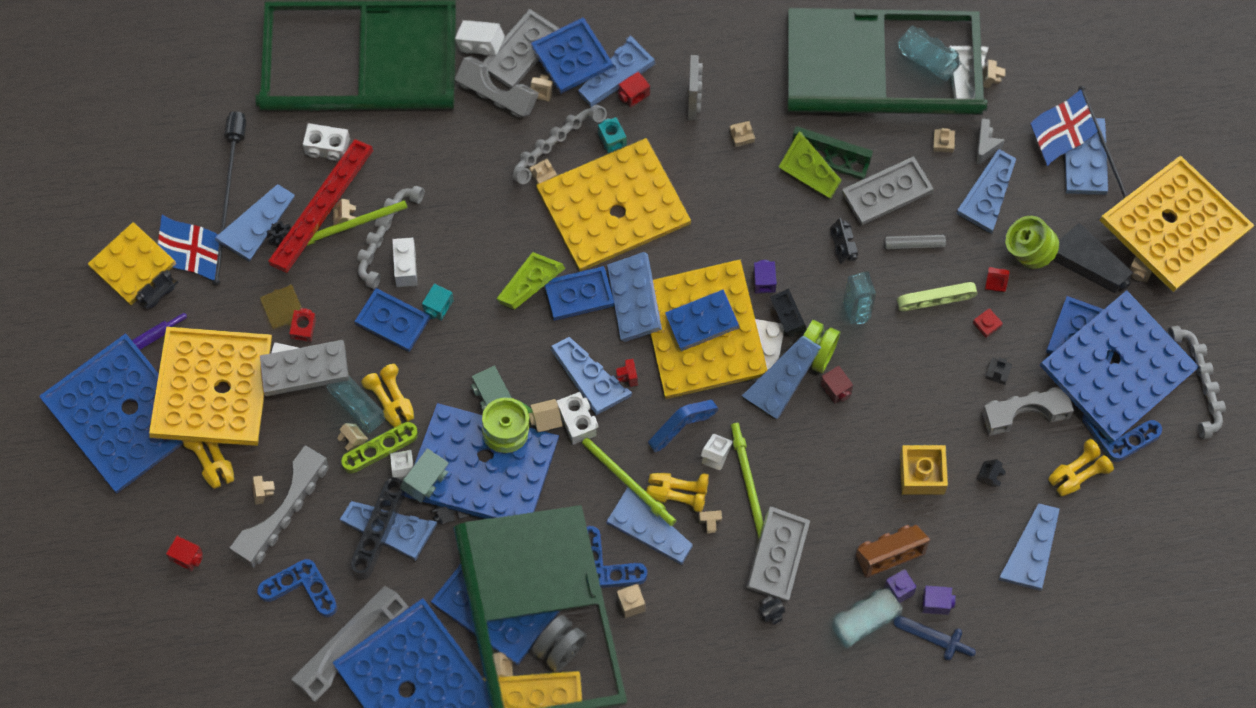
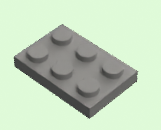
[688,55,703,120]

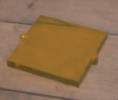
[260,285,302,329]

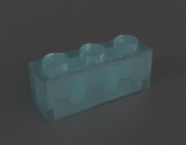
[897,25,961,82]
[843,271,876,324]
[327,376,385,434]
[832,588,903,649]

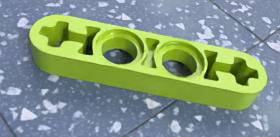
[341,422,418,473]

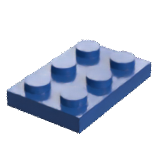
[544,266,614,321]
[355,288,430,352]
[665,289,740,351]

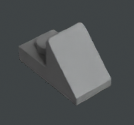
[976,119,1004,164]

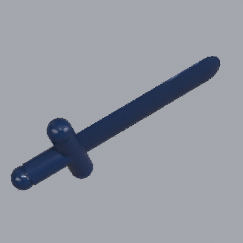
[894,616,976,660]

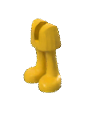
[361,364,414,428]
[1048,439,1114,497]
[182,440,234,489]
[646,473,709,512]

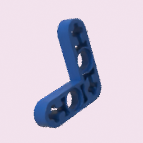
[648,400,719,452]
[1082,414,1162,462]
[586,526,647,588]
[258,559,337,617]

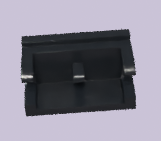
[770,288,807,337]

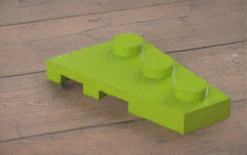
[779,132,842,198]
[497,252,566,310]

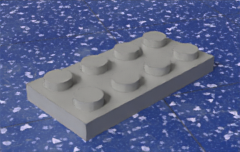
[483,9,559,89]
[842,156,934,226]
[260,340,349,396]
[746,506,810,602]

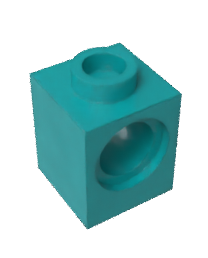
[598,117,627,154]
[422,284,454,321]

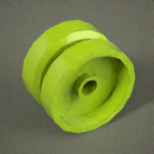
[1005,216,1059,269]
[803,320,841,374]
[482,397,529,453]

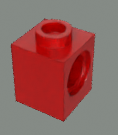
[618,72,650,108]
[289,308,316,342]
[166,536,203,572]

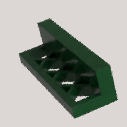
[789,126,873,180]

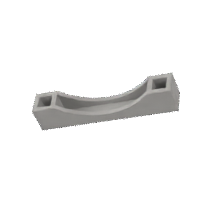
[230,445,328,568]
[291,586,408,701]

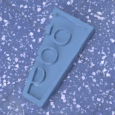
[579,35,655,107]
[957,149,1016,234]
[215,184,295,262]
[742,336,821,419]
[551,337,632,415]
[607,487,692,565]
[340,501,437,561]
[999,503,1059,591]

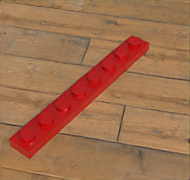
[268,139,373,273]

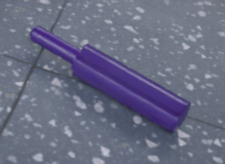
[132,313,187,350]

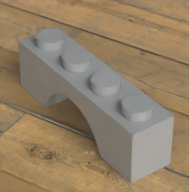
[455,57,539,117]
[982,387,1074,436]

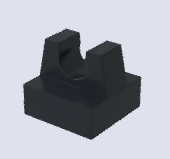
[985,357,1012,385]
[976,459,1006,487]

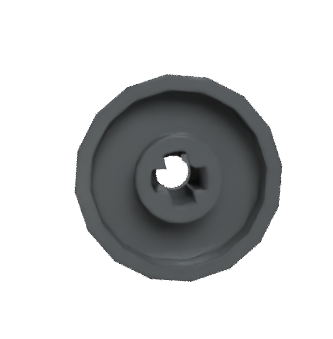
[532,615,587,672]

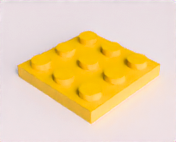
[88,222,176,306]

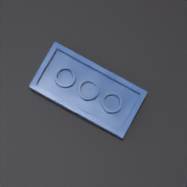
[1064,118,1108,195]
[607,252,662,342]

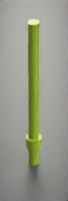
[307,200,408,246]
[731,423,764,539]
[582,437,676,526]

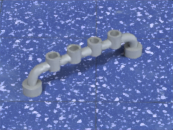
[513,105,607,184]
[357,186,425,289]
[1168,326,1226,439]

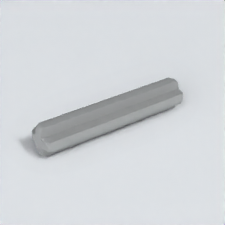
[884,235,946,249]

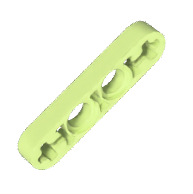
[897,282,978,311]

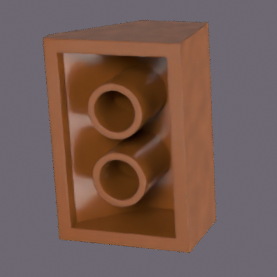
[855,525,930,578]

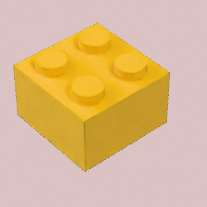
[900,445,948,495]

